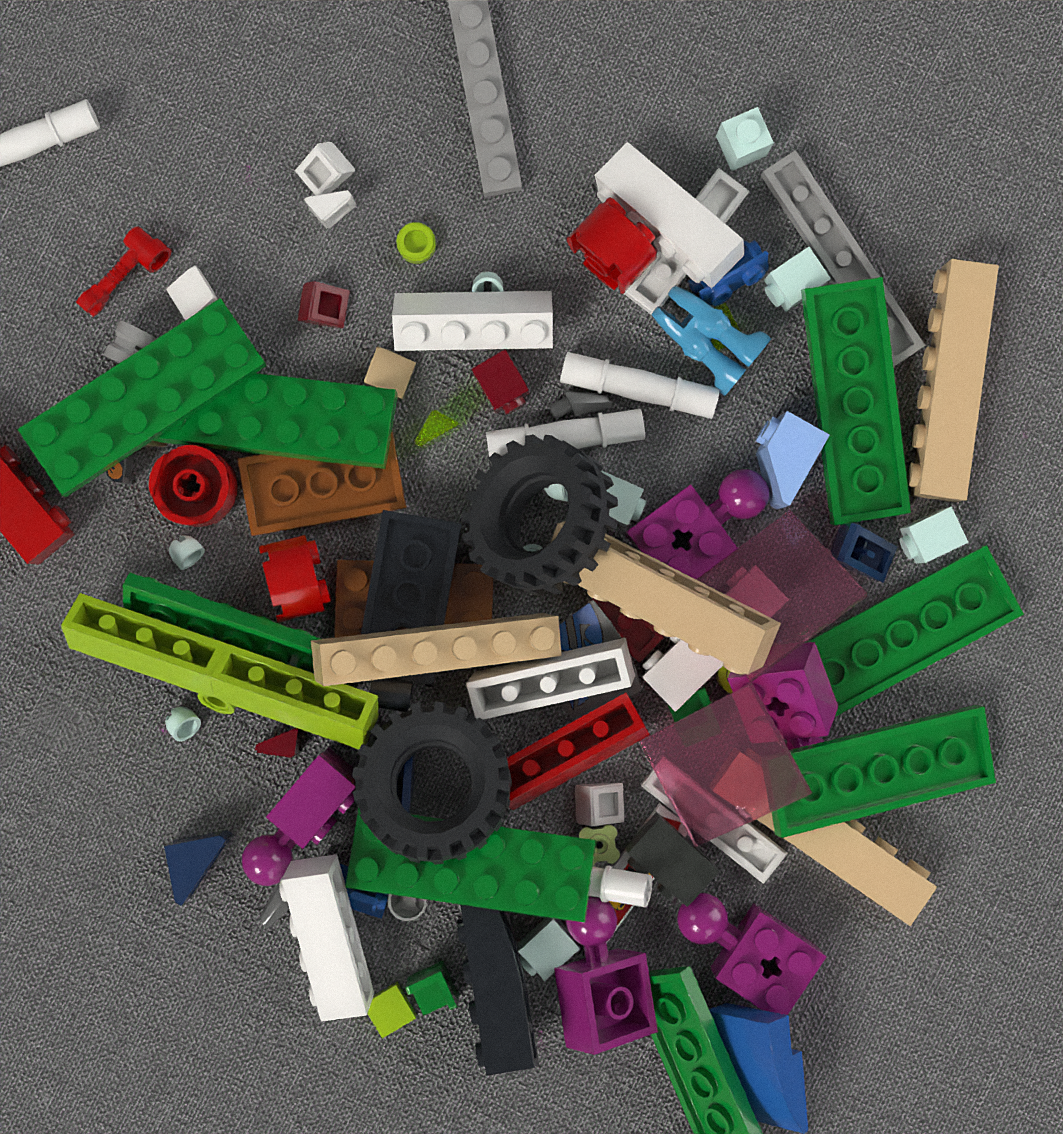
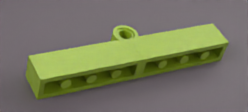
[61,593,379,749]

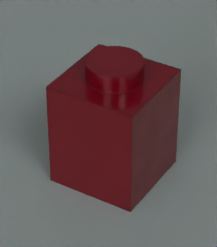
[471,349,529,415]

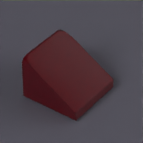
[298,281,350,329]
[255,727,303,758]

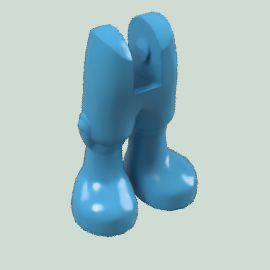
[652,285,772,396]

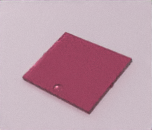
[696,510,867,682]
[639,683,812,847]

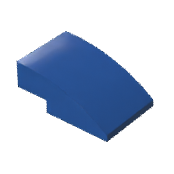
[709,1003,808,1134]

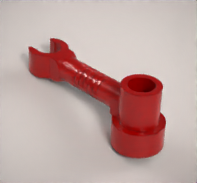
[76,226,171,317]

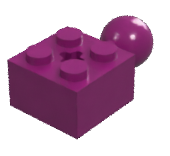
[624,469,769,579]
[727,642,838,752]
[242,747,356,886]
[677,893,826,1015]
[554,896,658,1055]

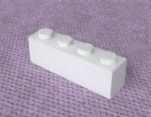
[594,142,744,289]
[392,291,553,351]
[641,567,789,712]
[466,638,635,720]
[279,854,374,1021]

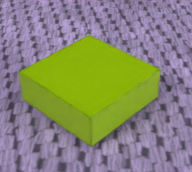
[367,982,417,1039]

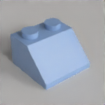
[755,411,829,510]

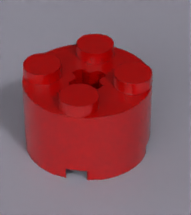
[566,197,657,294]
[149,445,237,527]
[259,535,331,623]

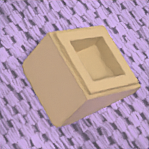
[364,346,416,400]

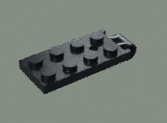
[361,510,462,713]

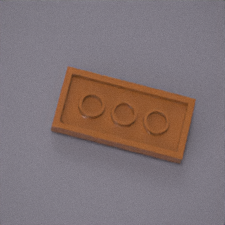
[238,431,407,536]
[335,560,494,638]

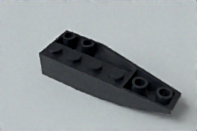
[457,905,539,1076]

